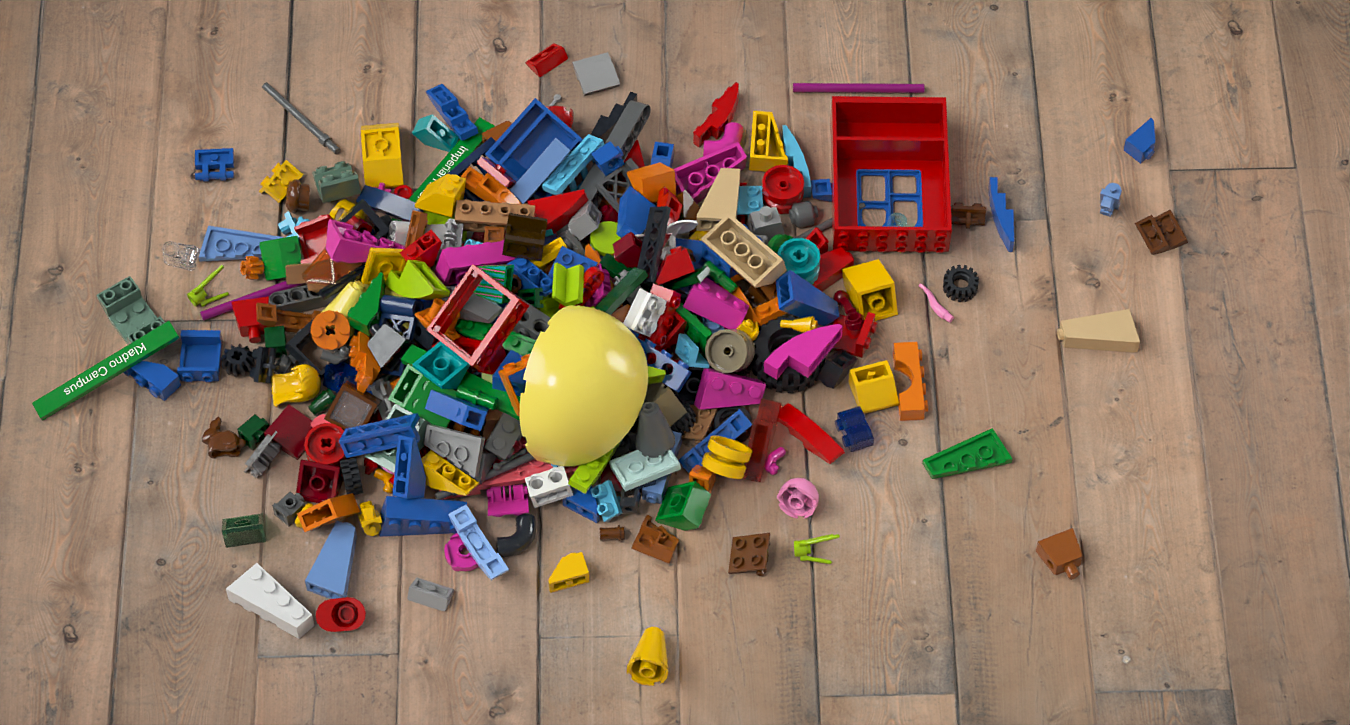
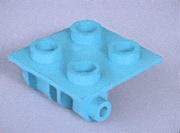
[737,186,763,217]

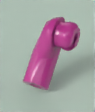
[765,447,786,475]

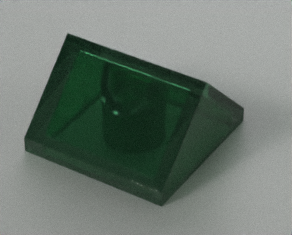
[222,513,266,548]

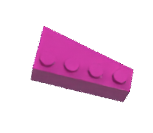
[674,142,747,204]
[435,240,517,286]

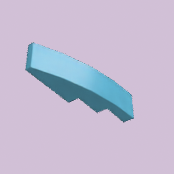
[782,125,811,198]

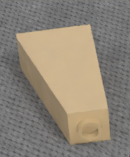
[697,168,740,231]
[1057,309,1140,353]

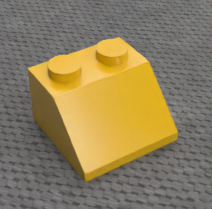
[415,174,466,217]

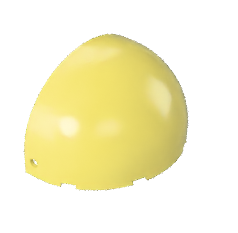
[519,305,648,466]

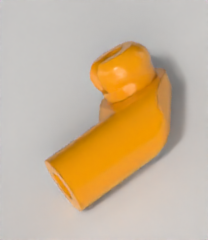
[374,468,393,494]

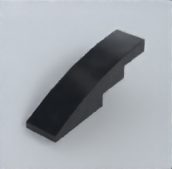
[590,91,637,144]

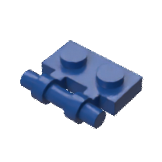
[195,148,234,182]

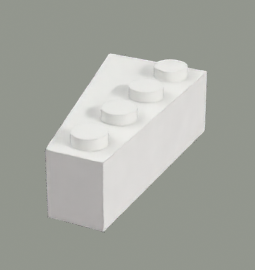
[226,563,315,639]

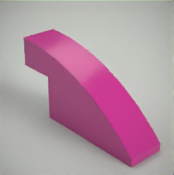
[764,324,843,380]

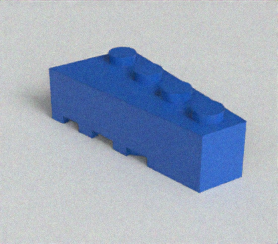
[380,496,467,537]

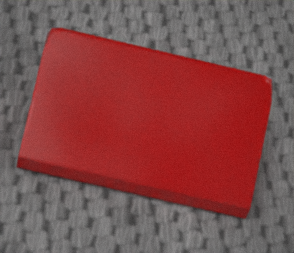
[525,43,568,77]

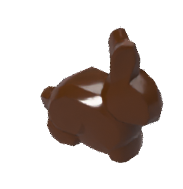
[202,417,246,458]

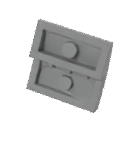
[572,52,620,96]

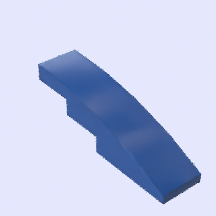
[426,84,478,141]
[988,177,1014,252]

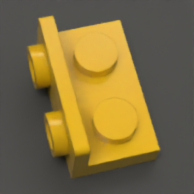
[259,160,304,203]

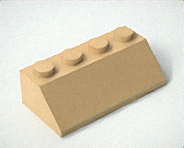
[701,213,786,288]

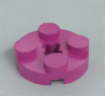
[444,533,479,572]

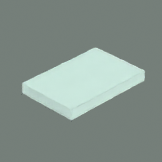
[609,449,681,491]

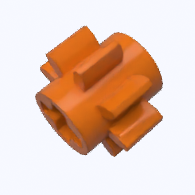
[240,256,264,280]

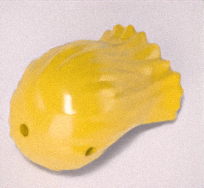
[271,364,321,407]

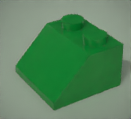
[259,235,302,281]
[655,481,711,531]

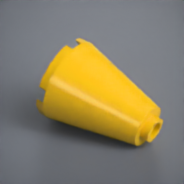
[627,627,668,686]

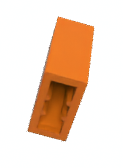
[297,493,360,532]

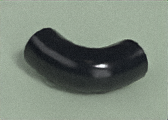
[496,514,536,557]

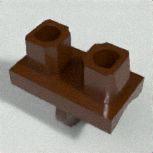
[951,202,986,229]

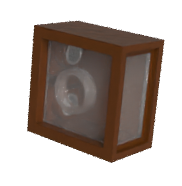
[324,380,382,431]

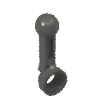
[274,329,312,374]

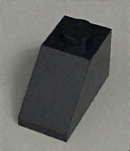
[817,349,858,389]

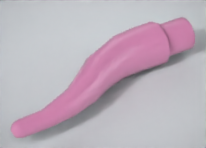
[919,284,954,323]

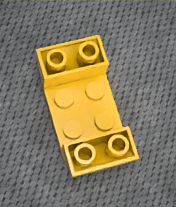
[361,123,404,188]

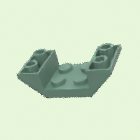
[312,161,361,203]
[96,276,165,345]

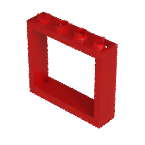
[427,264,529,372]

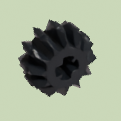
[221,344,255,378]

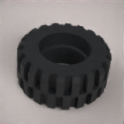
[751,316,826,393]

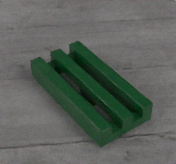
[517,288,544,309]

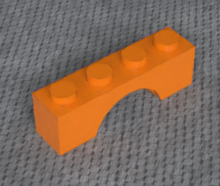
[893,342,928,421]

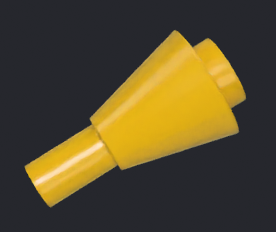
[780,316,818,333]

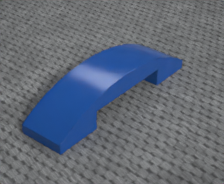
[678,409,753,474]

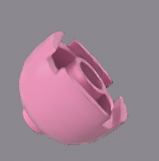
[777,478,819,519]

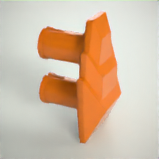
[415,298,461,341]

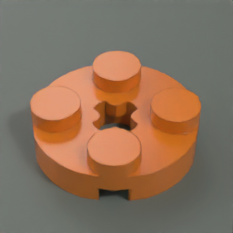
[311,310,350,350]

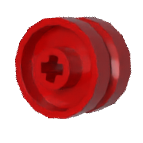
[762,165,804,214]
[304,423,350,468]

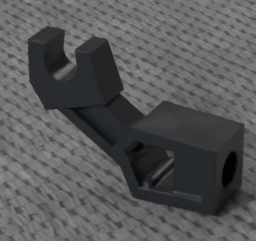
[620,480,656,513]

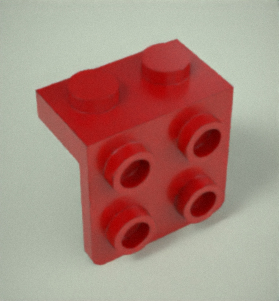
[832,312,878,358]

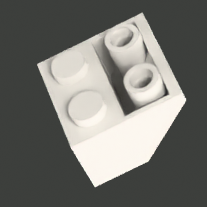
[623,288,667,337]

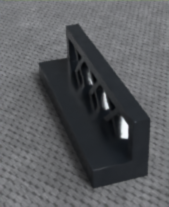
[637,206,671,288]

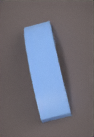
[448,505,509,580]

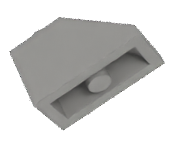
[568,200,602,241]

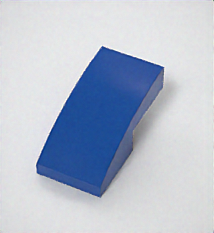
[811,179,832,202]

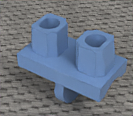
[1100,183,1122,217]

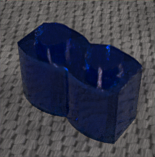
[835,406,874,452]

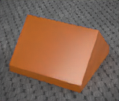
[626,162,676,203]

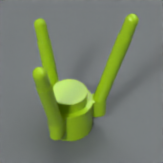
[187,265,229,307]
[794,534,840,564]

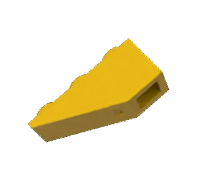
[421,450,479,496]

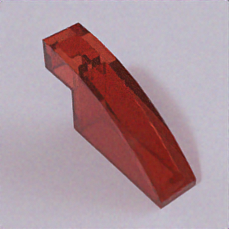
[743,398,782,482]

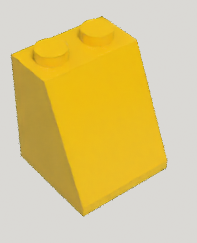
[842,259,898,321]

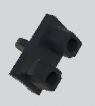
[250,346,280,384]

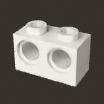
[525,466,573,508]

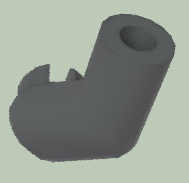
[320,346,350,365]

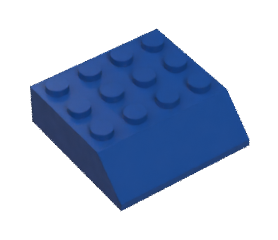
[485,98,583,199]

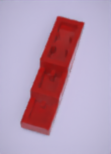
[773,403,845,464]

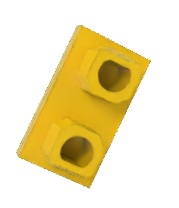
[357,501,382,536]

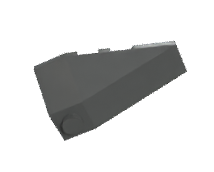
[442,286,504,323]

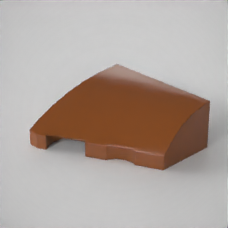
[632,515,679,563]

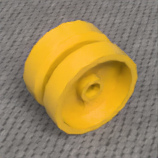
[701,435,752,479]

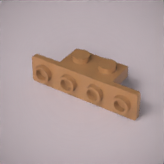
[285,261,362,292]

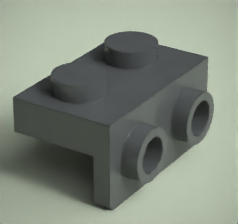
[483,412,522,460]

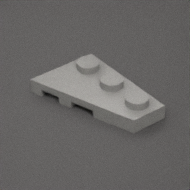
[424,424,485,478]

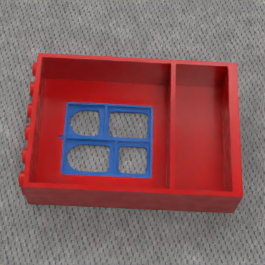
[830,96,952,253]

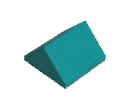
[412,341,470,389]

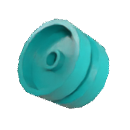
[777,238,820,284]

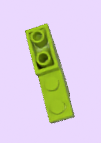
[568,440,622,494]

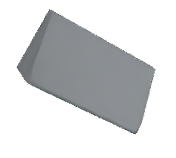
[407,578,454,611]

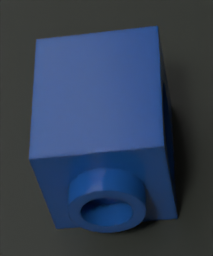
[591,142,625,177]

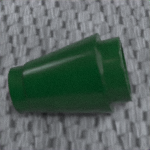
[308,389,336,416]

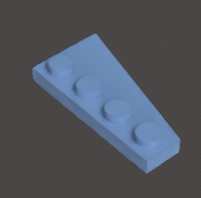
[198,226,283,262]

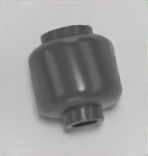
[789,201,818,228]

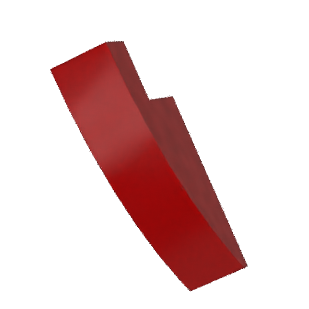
[528,189,589,233]

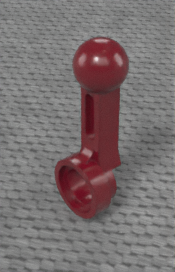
[833,290,865,330]

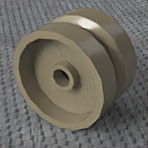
[705,329,755,373]

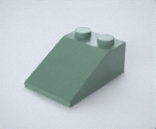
[365,404,431,473]

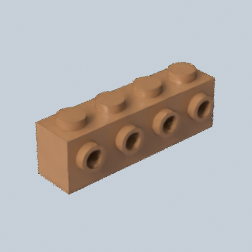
[455,199,535,234]

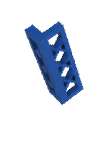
[339,413,421,458]

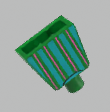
[474,264,514,304]

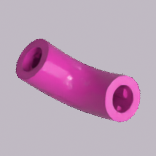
[703,122,743,156]

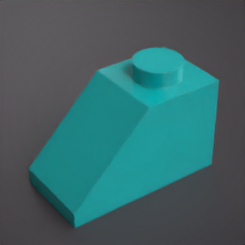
[412,114,459,152]

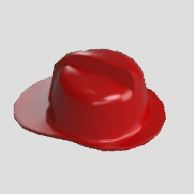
[315,597,366,632]

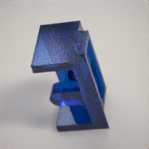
[323,362,367,393]

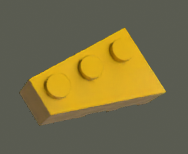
[749,111,788,172]

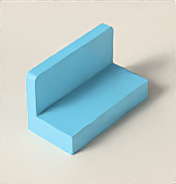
[675,334,710,368]

